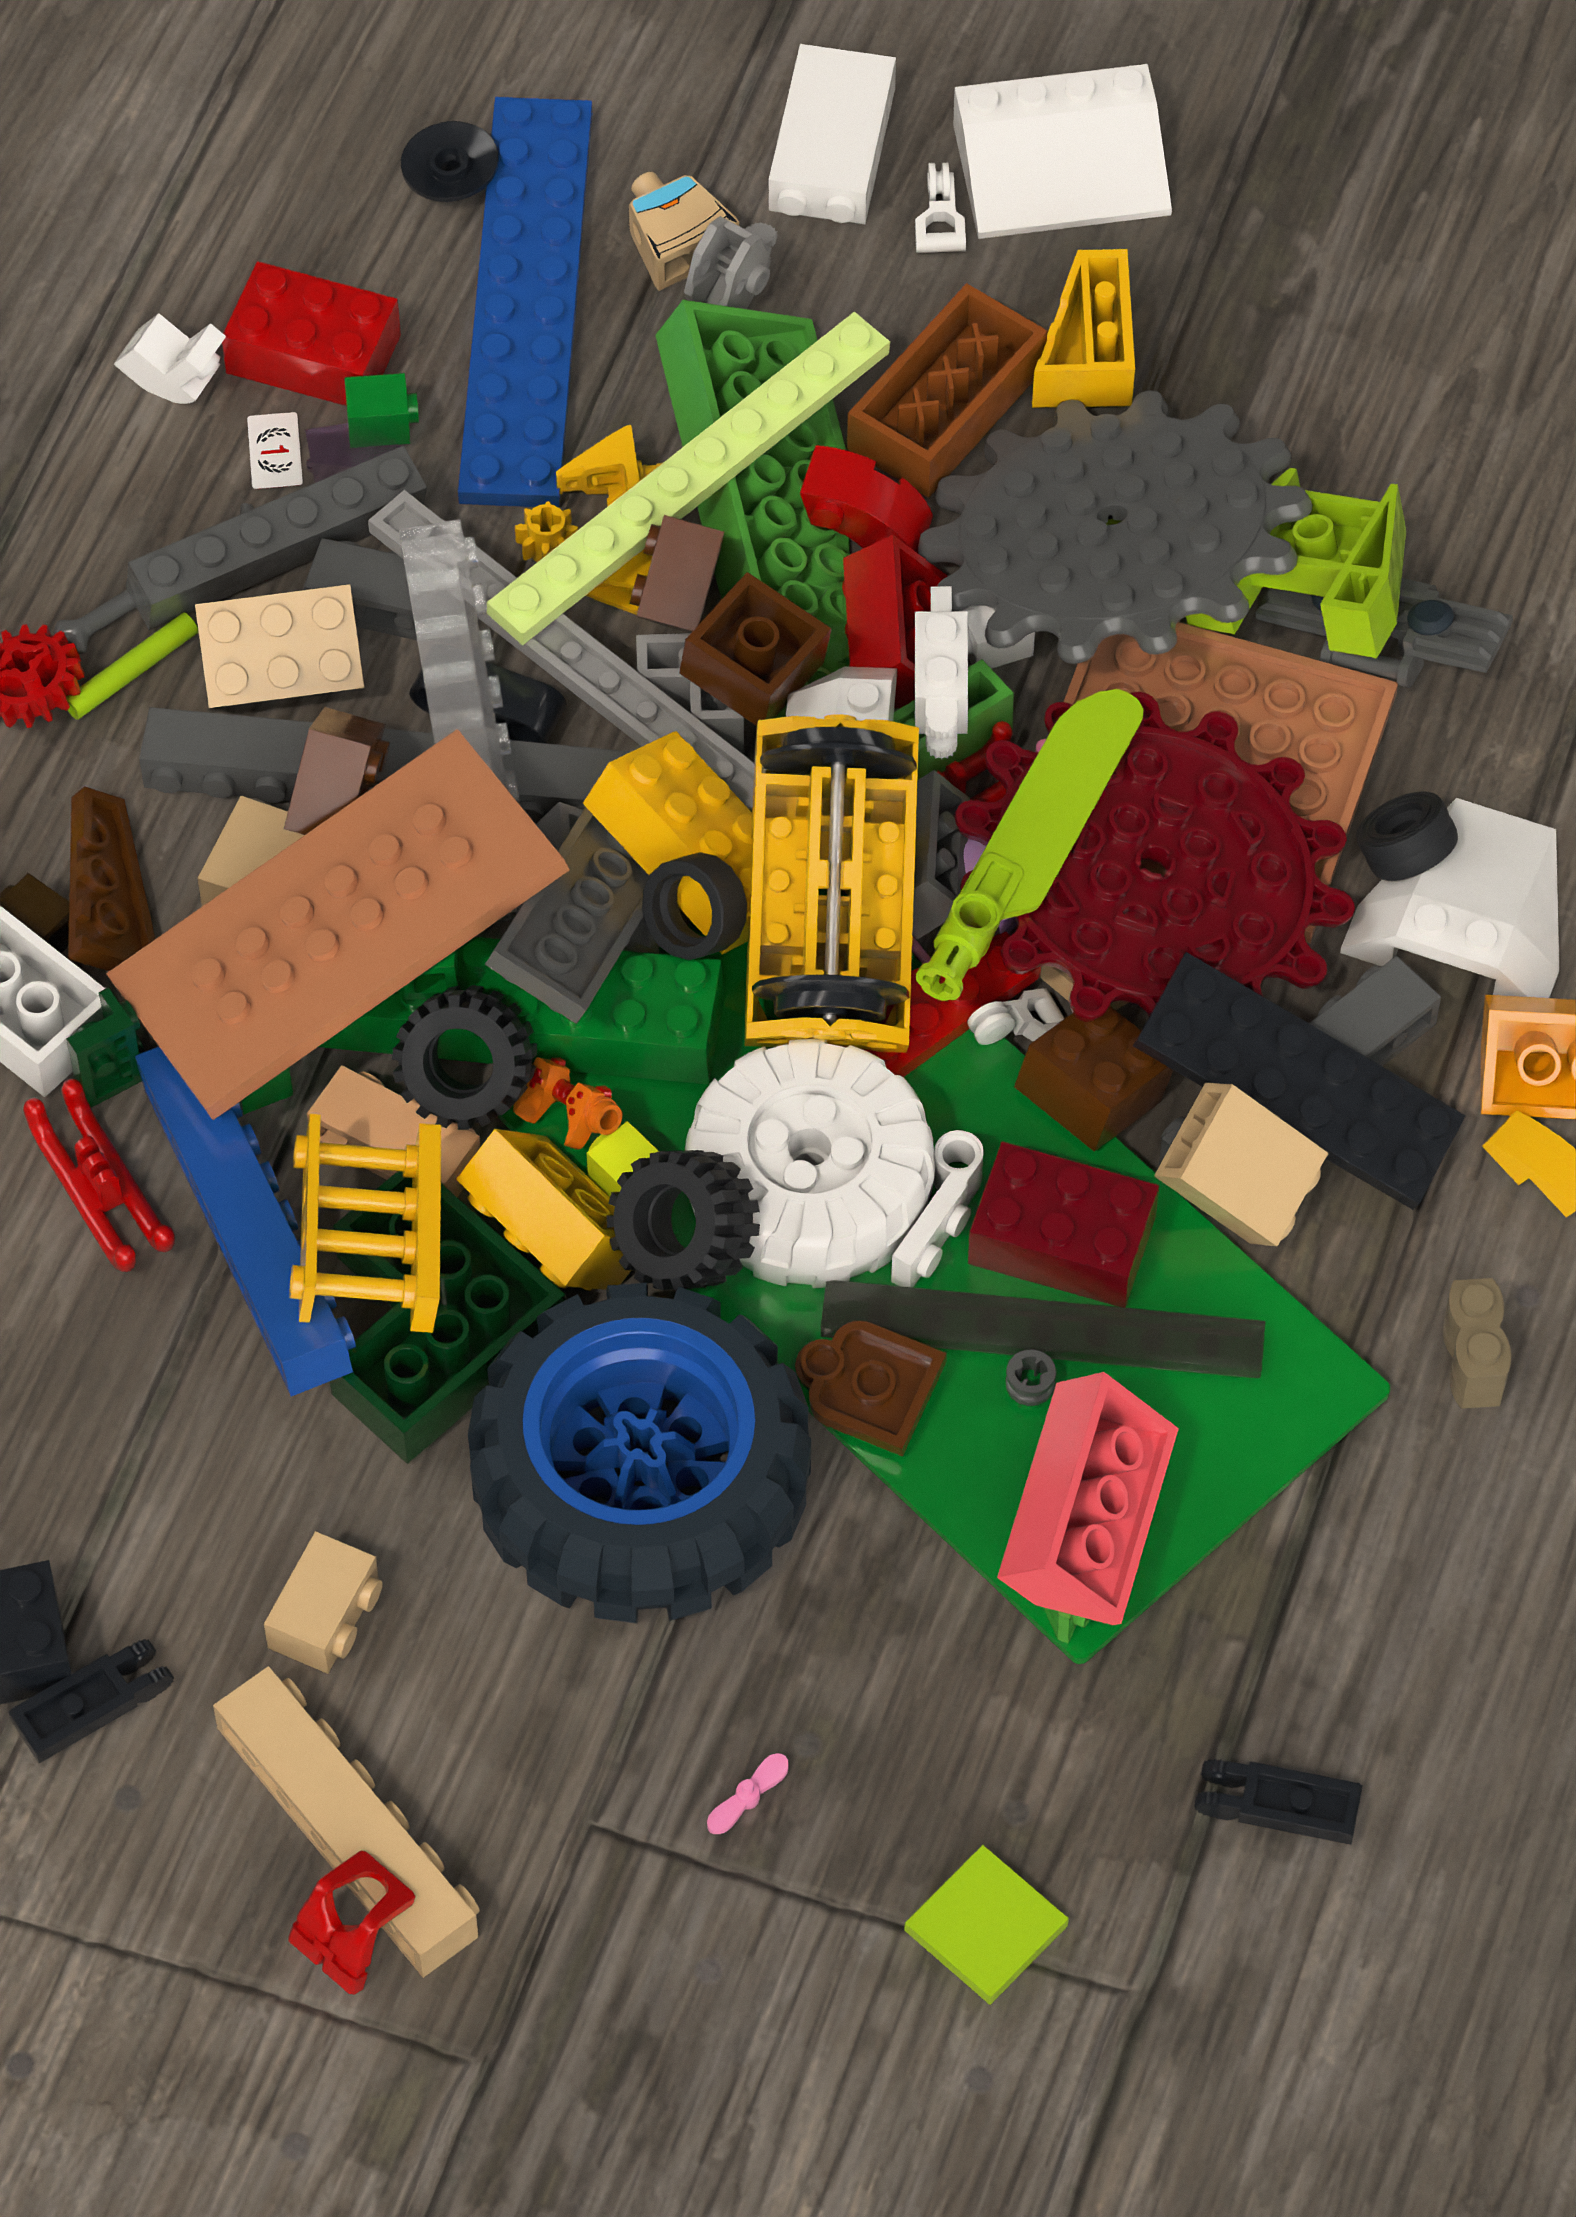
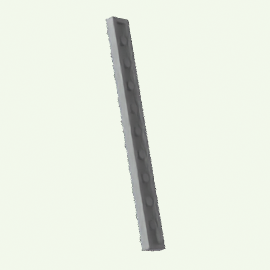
[368,490,755,812]

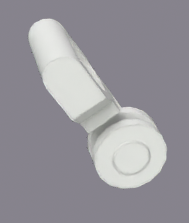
[915,162,966,253]
[967,988,1065,1045]

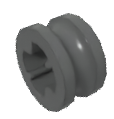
[1005,1349,1056,1406]

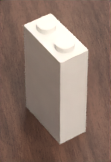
[769,44,896,224]

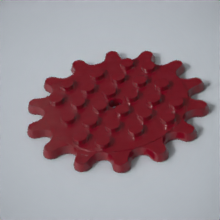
[955,691,1355,1022]

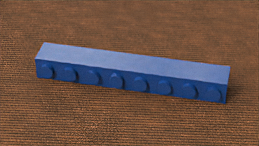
[135,1047,356,1397]

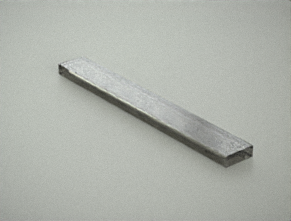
[821,1280,1265,1379]

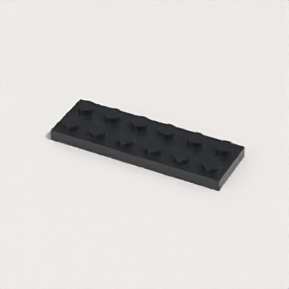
[1133,952,1466,1210]

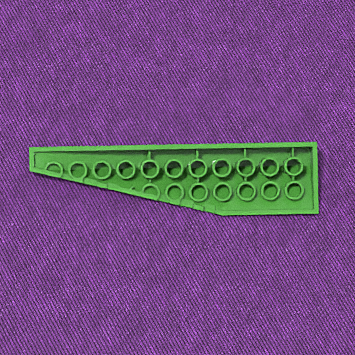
[655,300,851,718]

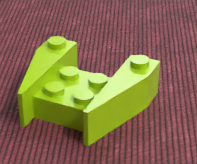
[1186,468,1406,658]

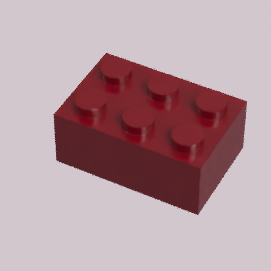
[968,1141,1159,1308]

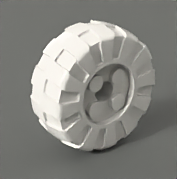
[685,1039,935,1288]

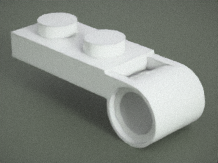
[891,1130,983,1292]

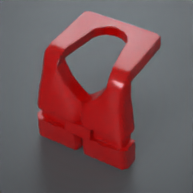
[288,1850,415,1995]

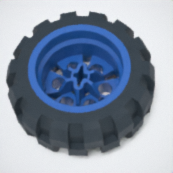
[468,1283,812,1623]

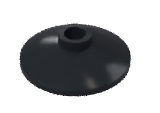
[401,121,499,202]

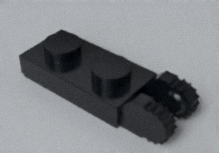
[9,1639,174,1763]
[1194,1759,1363,1845]

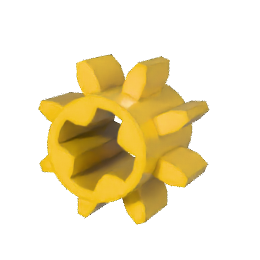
[515,502,578,562]

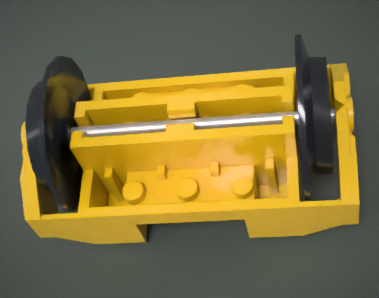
[745,714,919,1053]

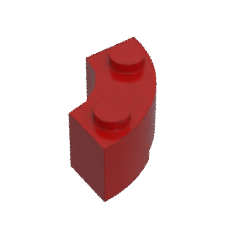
[800,445,933,554]

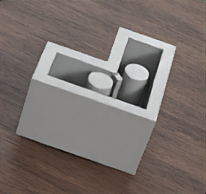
[636,633,744,753]

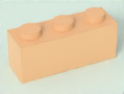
[307,1065,480,1197]

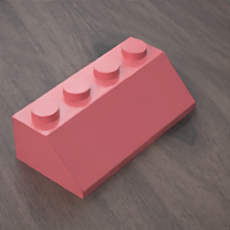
[997,1372,1179,1625]

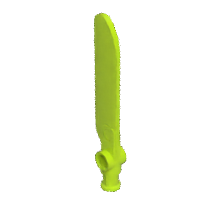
[916,689,1144,1001]

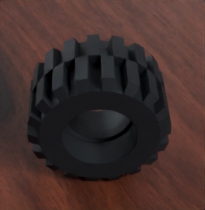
[392,985,537,1130]
[607,1150,760,1290]

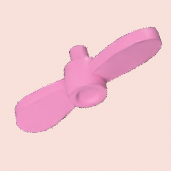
[707,1753,788,1834]

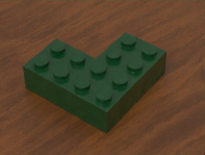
[330,1171,566,1464]

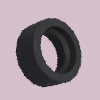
[642,852,747,960]

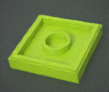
[904,1845,1069,2005]

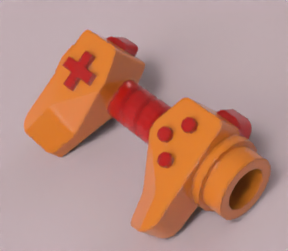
[513,1057,622,1150]

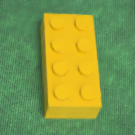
[583,731,753,955]

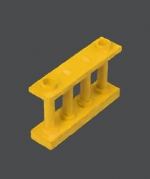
[289,1114,441,1333]

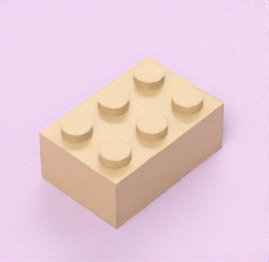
[195,584,364,708]

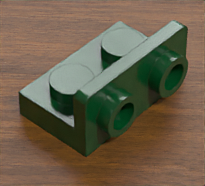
[66,987,145,1108]

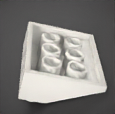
[953,64,1172,239]

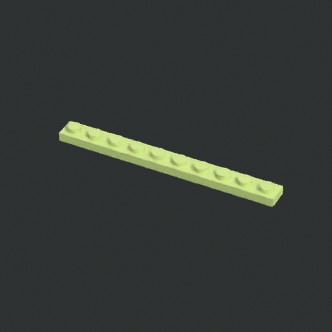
[487,312,890,646]

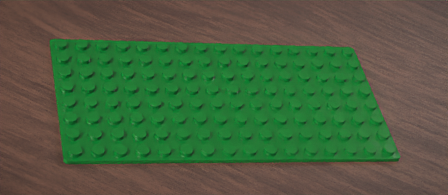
[498,889,1390,1664]

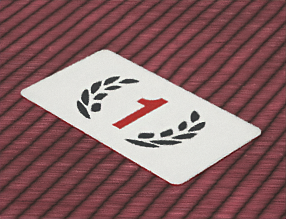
[247,412,303,489]

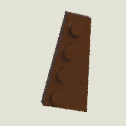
[68,786,155,971]

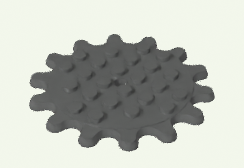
[917,390,1312,664]

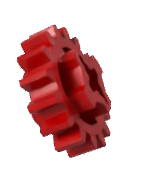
[0,624,85,728]

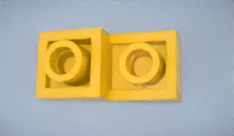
[1482,1111,1576,1218]

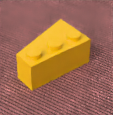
[1032,249,1135,408]

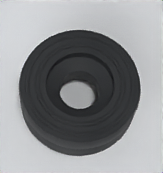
[1356,791,1458,881]

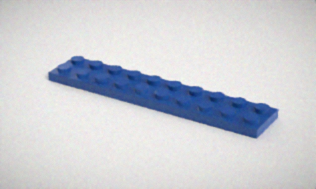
[458,97,593,508]

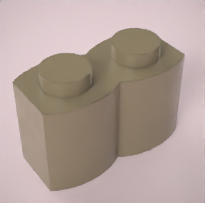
[1443,1278,1511,1409]

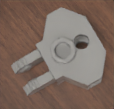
[684,216,778,309]

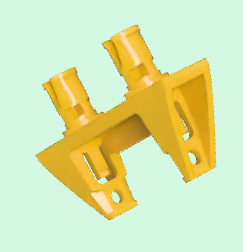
[556,425,662,615]

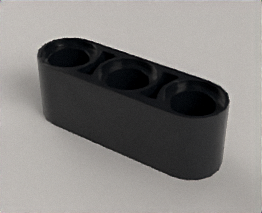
[409,647,567,744]

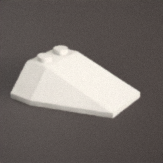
[1340,798,1559,998]

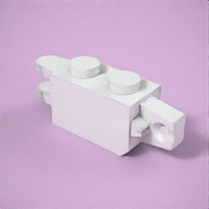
[915,586,968,760]

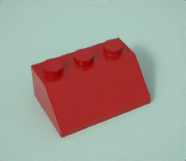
[842,535,948,708]

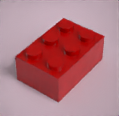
[222,261,401,406]

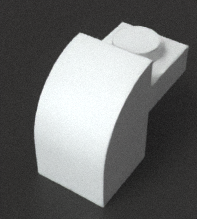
[114,313,226,404]

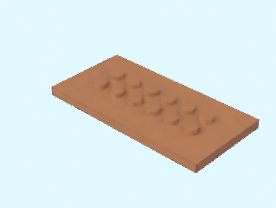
[106,729,570,1120]

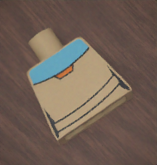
[629,172,739,291]

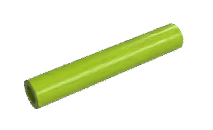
[66,612,199,720]

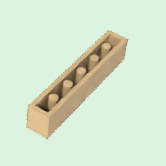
[213,1666,480,1978]

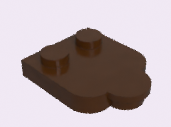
[795,1321,947,1457]

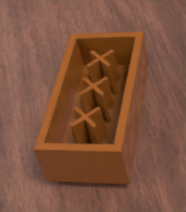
[847,283,1048,498]

